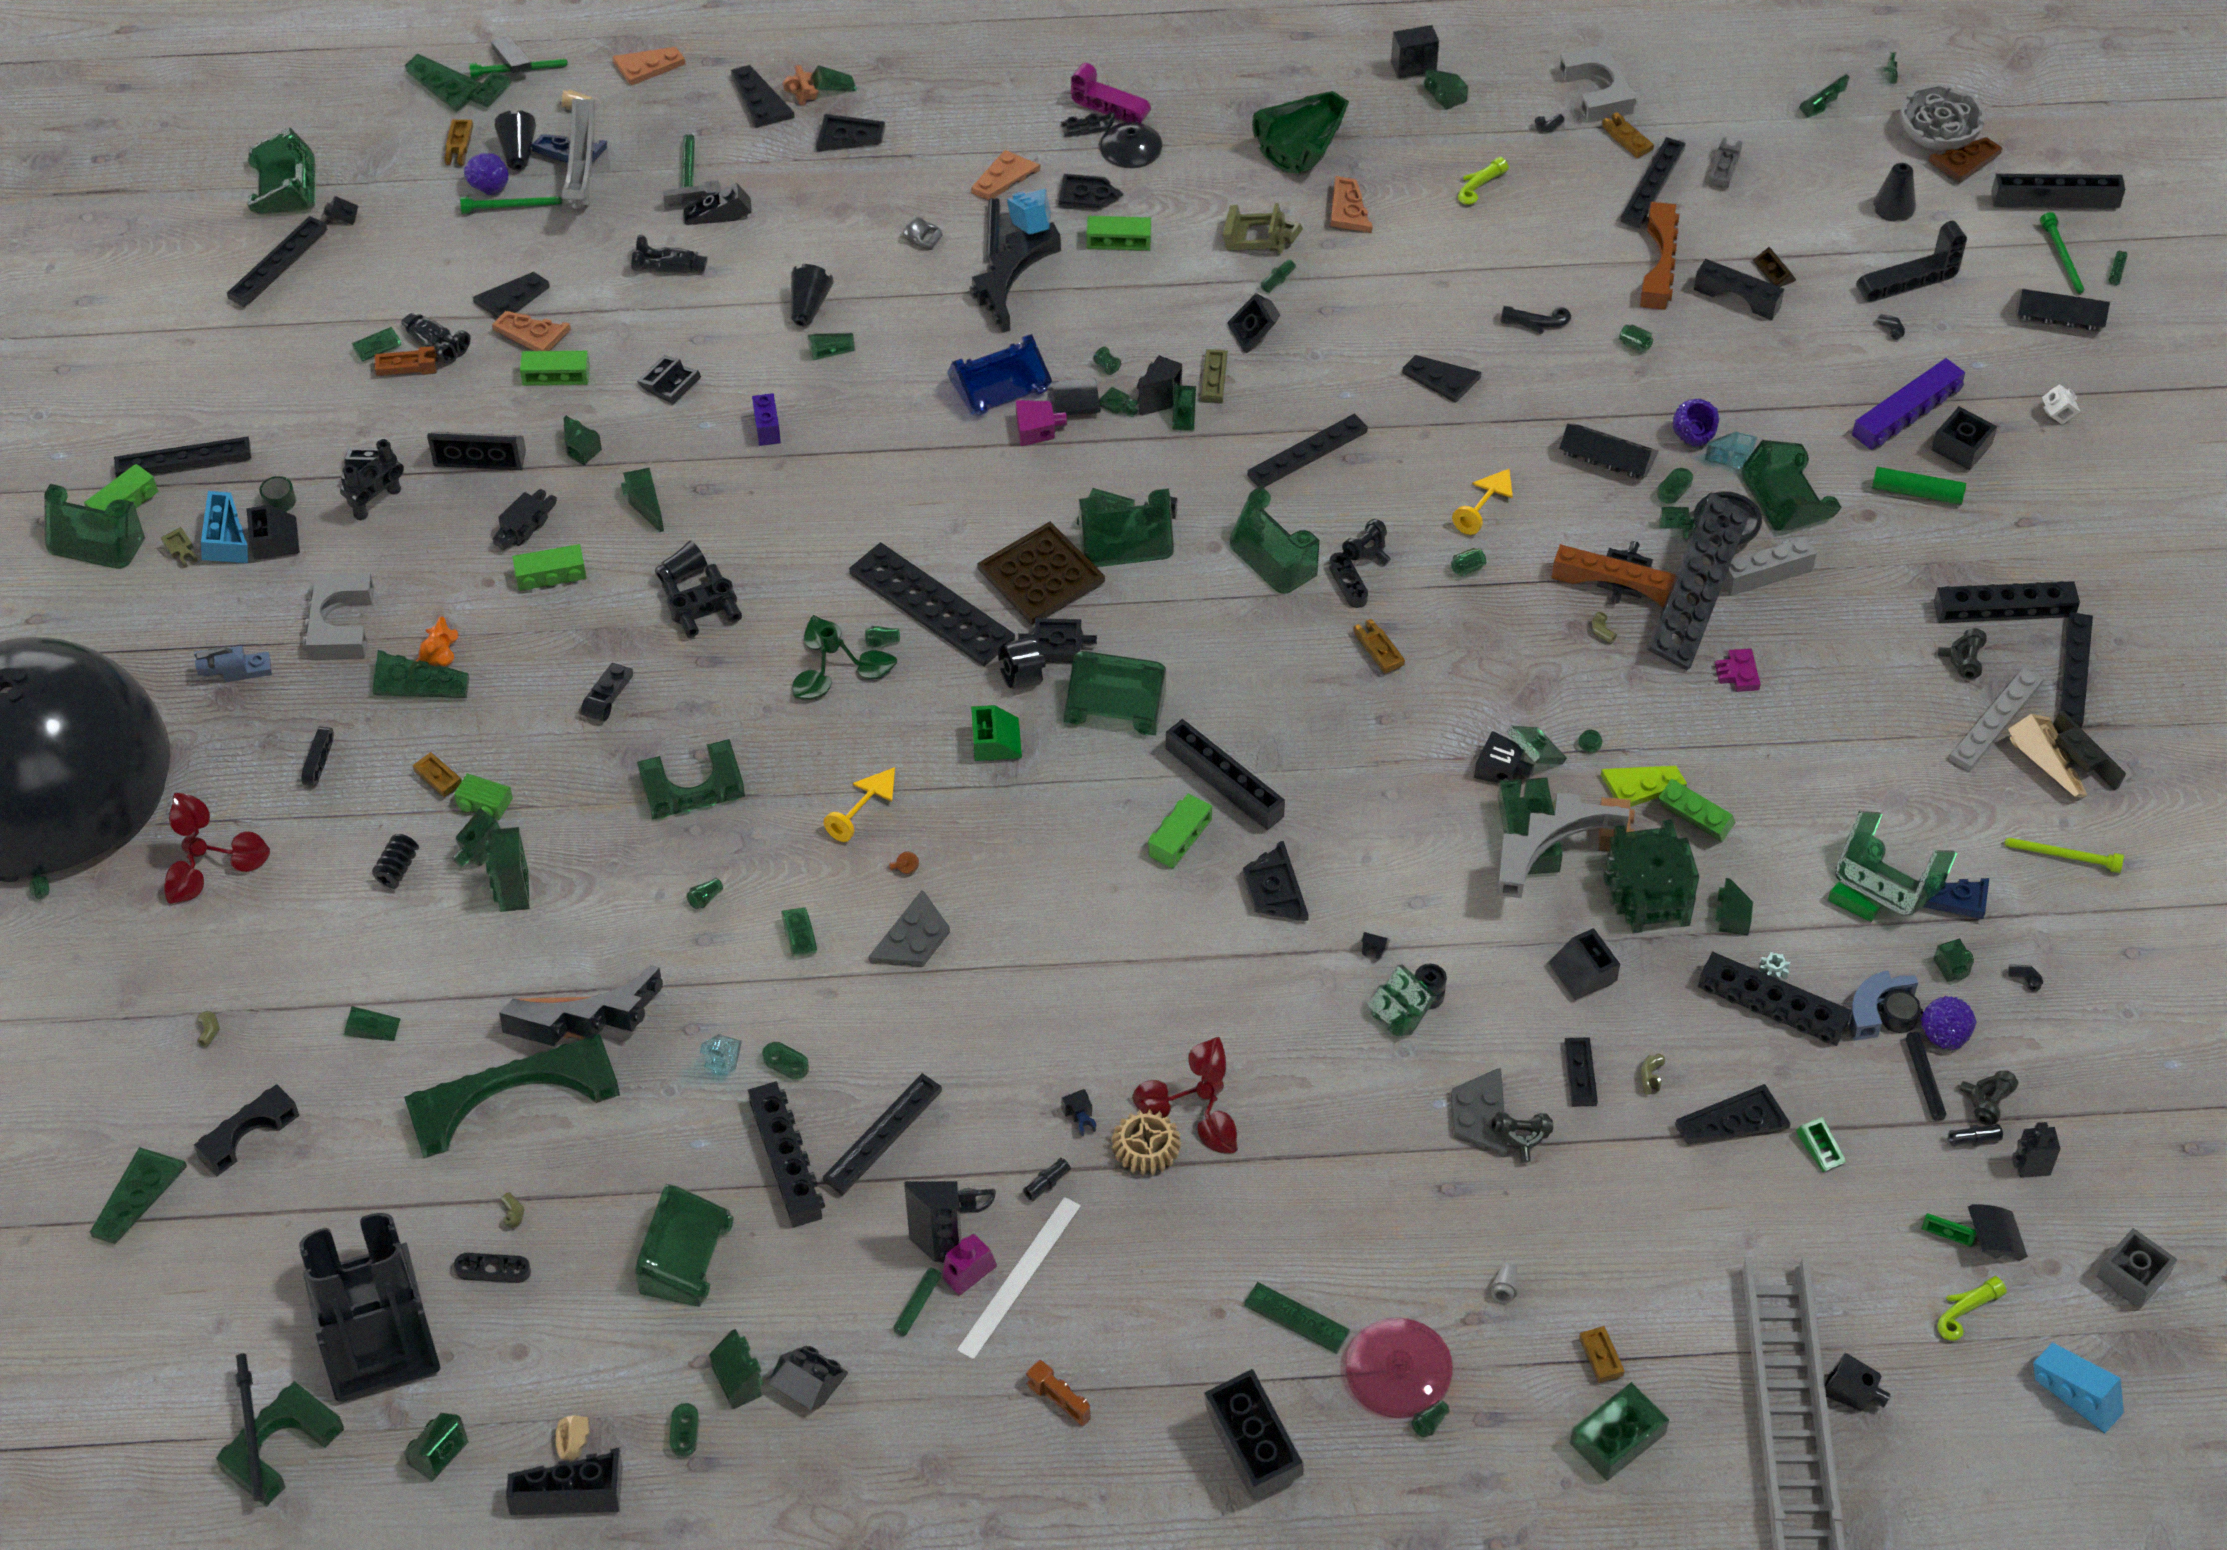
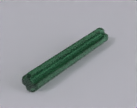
[681,134,695,188]

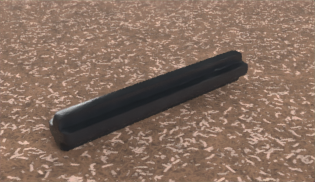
[986,198,1000,262]
[1905,1032,1947,1121]

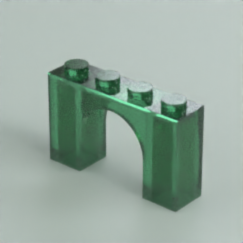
[637,739,745,820]
[216,1381,344,1507]

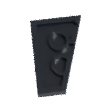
[1402,355,1482,403]

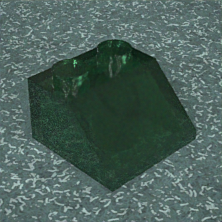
[404,1413,469,1482]

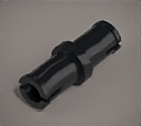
[1948,1124,2003,1147]
[1023,1157,1071,1201]

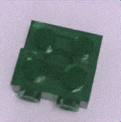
[1367,965,1437,1036]

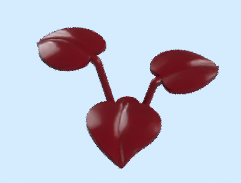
[164,793,270,904]
[1132,1037,1238,1153]

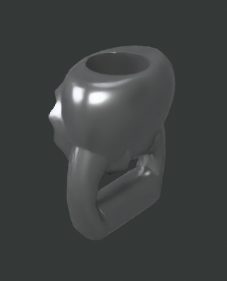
[903,216,943,249]

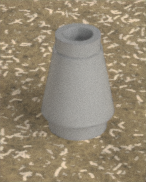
[1491,1263,1517,1303]

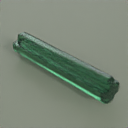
[894,1267,941,1336]

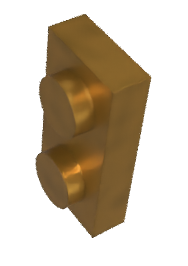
[412,752,462,797]
[1579,1326,1625,1383]

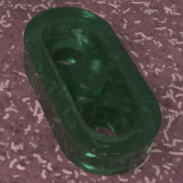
[1657,468,1693,504]
[762,1042,809,1079]
[669,1403,699,1457]

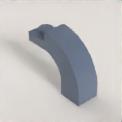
[1849,970,1918,1041]

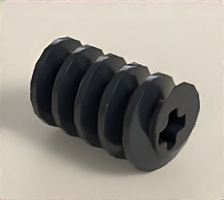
[372,834,419,889]

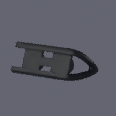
[1061,112,1115,137]
[958,1188,996,1213]

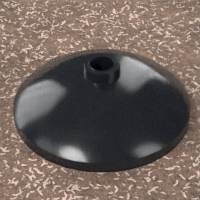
[1100,122,1162,168]
[1693,491,1762,545]

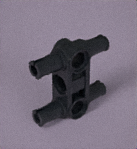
[340,439,404,521]
[662,564,742,638]

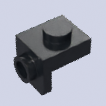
[323,196,358,225]

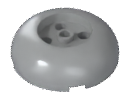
[1900,84,1985,151]

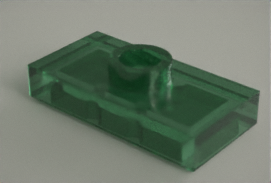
[470,71,511,107]
[352,327,402,362]

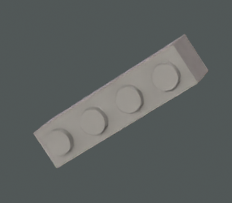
[1723,537,1817,596]

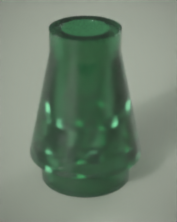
[865,625,900,648]
[686,878,723,909]
[1411,1400,1450,1437]

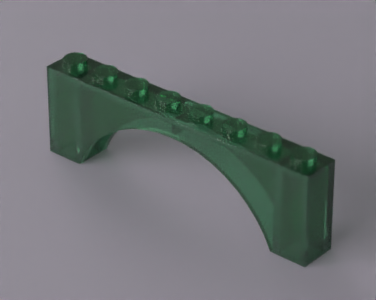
[404,1034,620,1159]

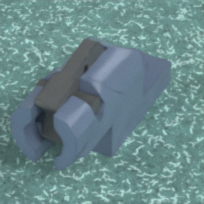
[194,645,272,682]

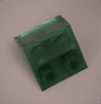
[709,1329,764,1410]

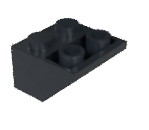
[1137,355,1182,415]
[246,505,300,560]
[1549,928,1620,1000]
[768,1345,848,1410]

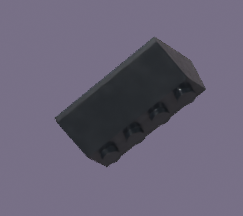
[2016,289,2110,331]
[1559,423,1659,479]
[427,432,526,470]
[904,1181,962,1263]

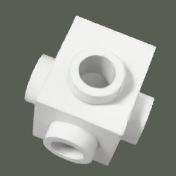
[2042,384,2080,425]

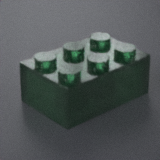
[485,827,530,912]
[1570,1382,1669,1481]

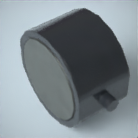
[1877,990,1923,1033]

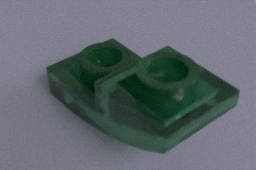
[781,907,817,956]

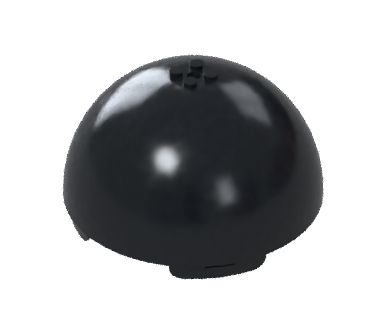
[0,637,170,882]

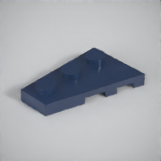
[532,134,607,163]
[1910,878,1989,919]

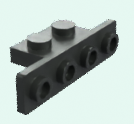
[2053,711,2126,790]

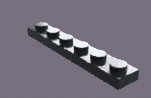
[1620,137,1686,228]
[227,216,328,307]
[1247,413,1368,490]
[114,436,252,478]
[2059,612,2093,728]
[823,1073,942,1195]

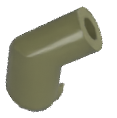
[1592,612,1617,644]
[197,1011,220,1047]
[501,1192,524,1228]

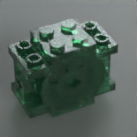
[1603,819,1700,933]

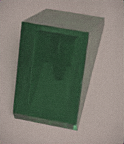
[1172,385,1196,431]

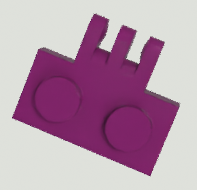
[1714,648,1761,692]

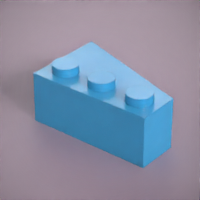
[1007,188,1051,234]
[201,491,248,563]
[2033,1342,2124,1433]

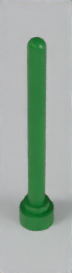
[469,59,568,80]
[460,196,563,214]
[2039,212,2084,294]

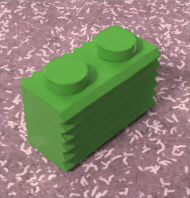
[454,773,513,820]

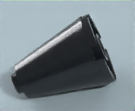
[494,110,536,171]
[1873,163,1916,222]
[791,264,834,326]

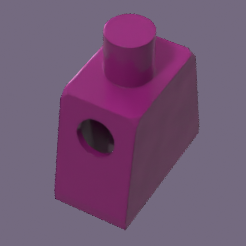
[1016,400,1067,446]
[942,1234,997,1296]

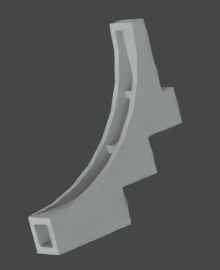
[562,98,595,208]

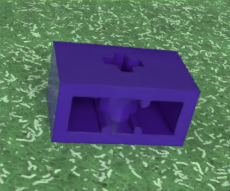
[752,393,781,446]

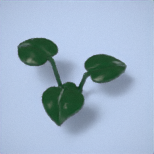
[793,615,898,700]

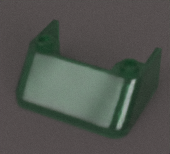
[1835,811,1957,915]

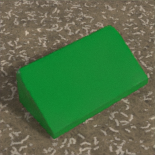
[1828,882,1883,922]
[1921,1213,1976,1247]

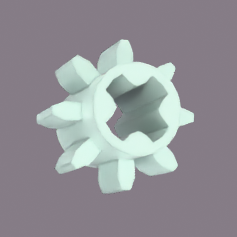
[1759,952,1790,980]

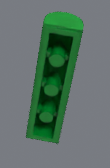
[1872,467,1966,505]

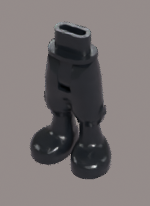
[631,235,707,273]
[401,313,471,364]

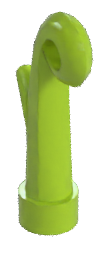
[1458,156,1509,205]
[1937,1276,2007,1341]

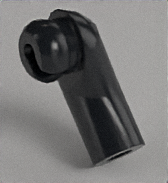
[1534,114,1565,131]
[1877,314,1905,340]
[2008,964,2043,991]

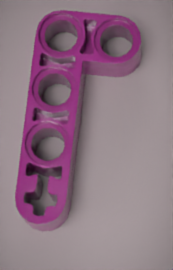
[1071,62,1151,123]

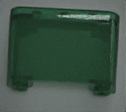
[247,127,315,214]
[1741,440,1842,531]
[44,484,145,569]
[1229,486,1320,594]
[1079,488,1174,567]
[1064,651,1166,736]
[635,1184,734,1307]

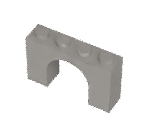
[1558,44,1637,123]
[303,573,374,660]

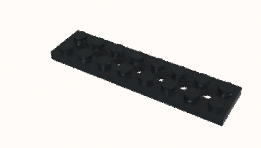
[1647,492,1750,671]
[849,542,1015,667]

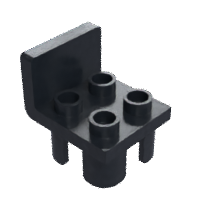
[299,1213,441,1402]

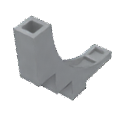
[1497,792,1630,898]

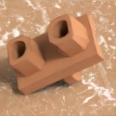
[782,65,819,105]

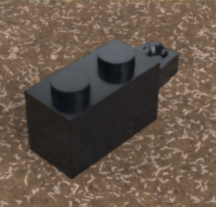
[2012,1122,2061,1178]

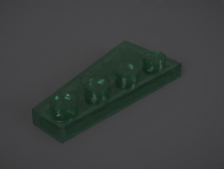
[405,53,483,112]
[372,650,469,698]
[90,1147,187,1244]

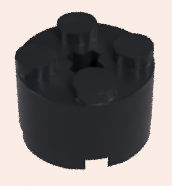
[998,637,1046,689]

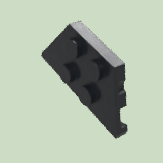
[1242,841,1309,921]

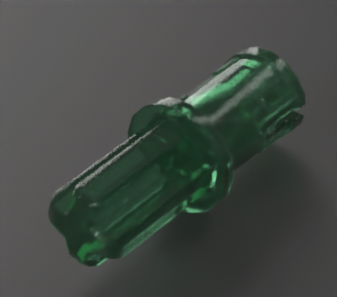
[1260,259,1296,293]

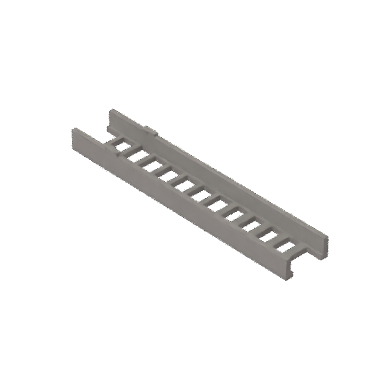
[1742,1257,1845,1550]

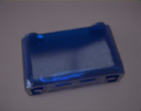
[947,334,1052,416]

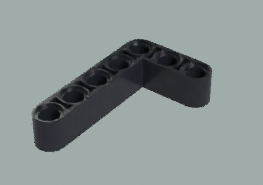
[1856,220,1967,302]

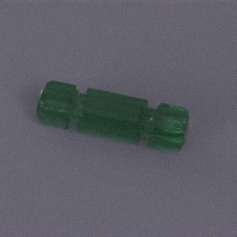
[2109,250,2128,285]

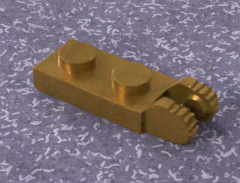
[1601,112,1654,158]
[445,119,473,166]
[1353,619,1405,674]

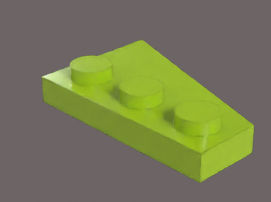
[1600,766,1687,807]

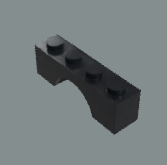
[1694,258,1785,320]
[194,1084,300,1177]

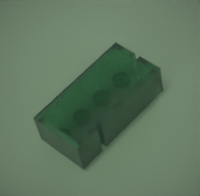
[1497,777,1563,875]

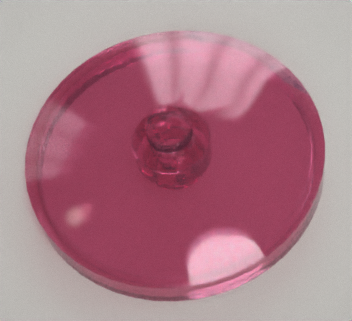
[1345,1318,1453,1418]

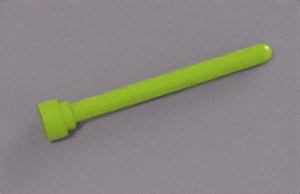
[2004,837,2124,873]

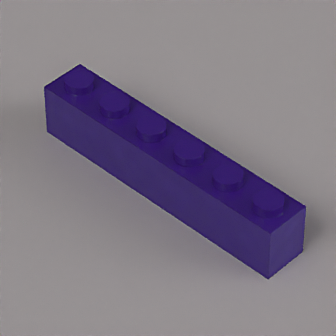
[1852,358,1966,450]

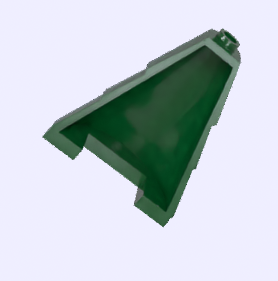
[1252,91,1349,174]

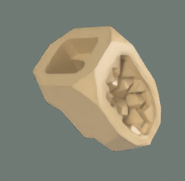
[556,1415,590,1462]

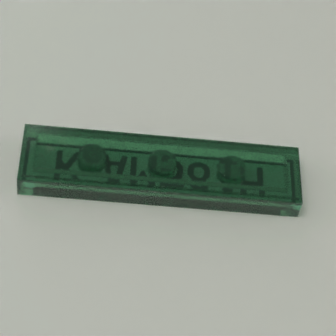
[1245,1282,1350,1354]

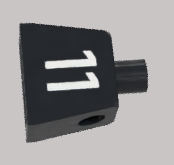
[1474,731,1535,785]

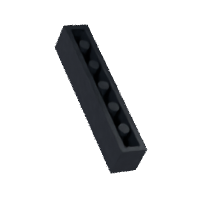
[1991,174,2126,208]
[1166,718,1285,831]

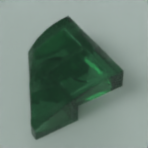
[1799,74,1850,118]

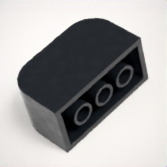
[1204,1369,1304,1500]

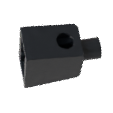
[1825,1353,1891,1410]

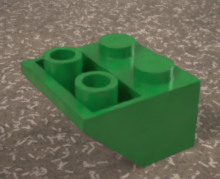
[971,705,1022,761]

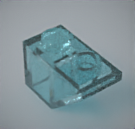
[1705,432,1757,471]

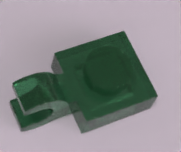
[1099,387,1138,417]

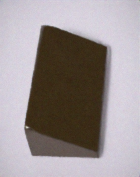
[1753,246,1796,287]

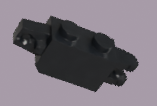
[492,489,557,550]

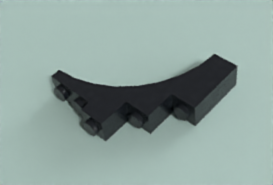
[969,222,1061,333]
[499,965,663,1046]

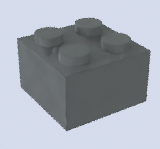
[2097,1228,2177,1308]

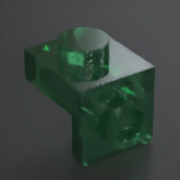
[1659,506,1694,538]

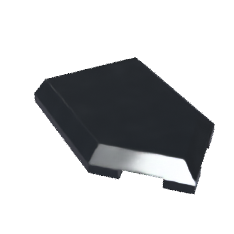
[1058,173,1123,209]

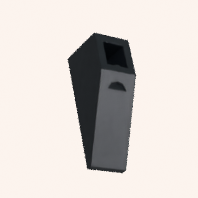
[684,183,752,225]

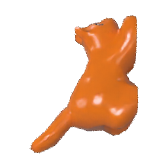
[407,617,458,676]

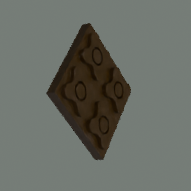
[977,521,1105,625]

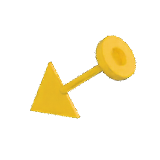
[1452,469,1513,535]
[823,767,895,842]

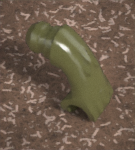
[1640,1054,1666,1095]

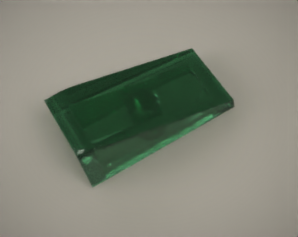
[811,65,857,92]
[808,333,855,360]
[344,1006,400,1041]

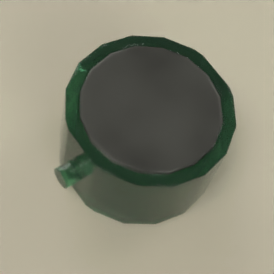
[259,476,296,512]

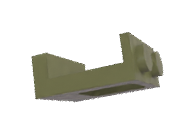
[1223,203,1285,250]

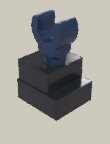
[1061,1089,1096,1136]

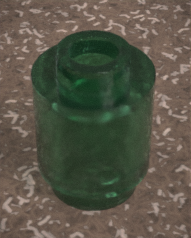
[1619,324,1653,352]
[1451,548,1487,577]

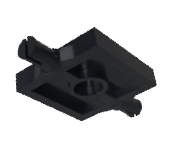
[1597,541,1653,604]
[1018,618,1097,661]

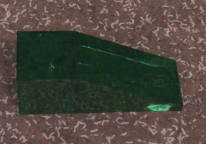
[620,467,664,532]

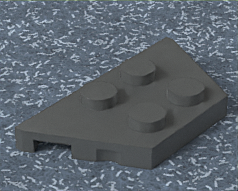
[869,890,950,967]
[1451,1068,1508,1157]

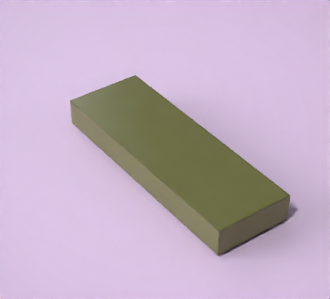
[1201,349,1228,403]

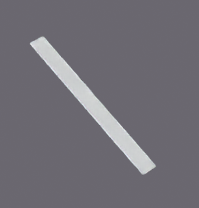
[957,1197,1080,1359]

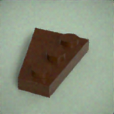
[1928,137,2002,183]

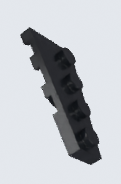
[731,65,795,128]
[1675,1084,1791,1145]

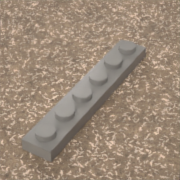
[1949,668,2044,772]

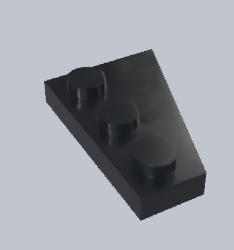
[816,114,886,152]
[473,272,550,319]

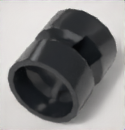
[1412,963,1447,1010]

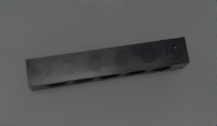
[1934,581,2080,623]
[1698,951,1852,1046]
[747,1081,825,1228]

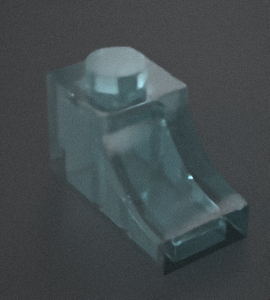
[700,1034,742,1076]

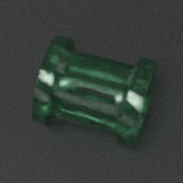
[1093,347,1121,375]

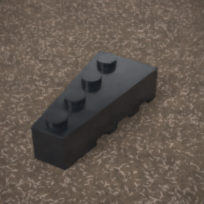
[506,1447,623,1516]

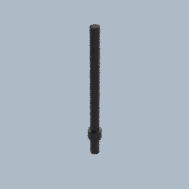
[235,1353,265,1501]

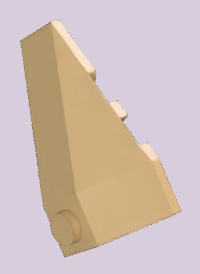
[2008,714,2087,798]

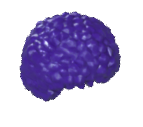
[464,153,509,195]
[1673,398,1720,447]
[1921,996,1977,1050]

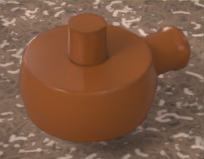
[889,851,919,874]

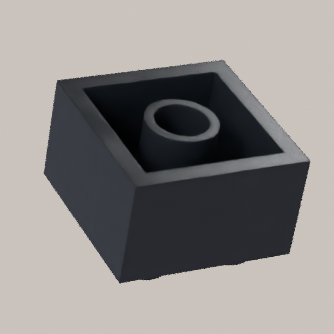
[1391,25,1439,78]
[1931,406,1998,470]

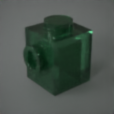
[1934,938,1974,982]

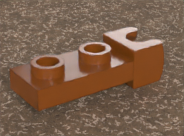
[375,346,437,376]
[1026,1360,1091,1426]

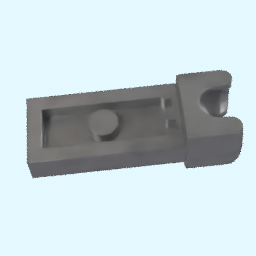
[1708,137,1742,188]
[662,180,721,212]

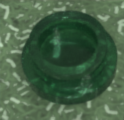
[1578,729,1603,752]
[29,875,49,899]

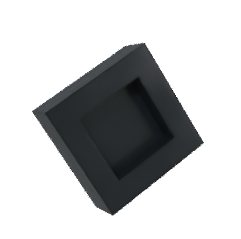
[1361,932,1390,960]

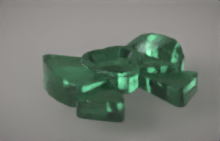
[1884,52,1898,84]

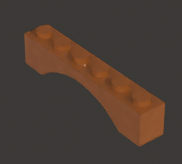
[1640,202,1680,310]
[1551,544,1690,608]

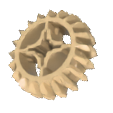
[1112,1109,1181,1176]

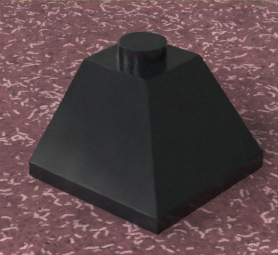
[1227,293,1280,353]

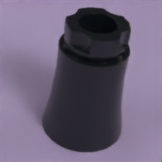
[655,540,708,583]

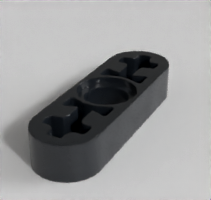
[1329,552,1368,608]
[301,726,334,786]
[454,1252,531,1283]

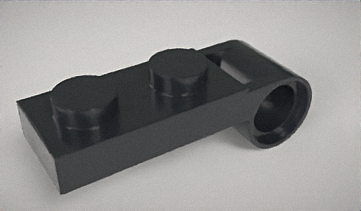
[581,662,633,722]

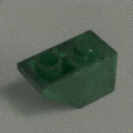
[1424,69,1468,110]
[563,415,602,465]
[1715,878,1753,936]

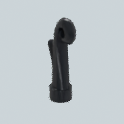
[1500,305,1571,334]

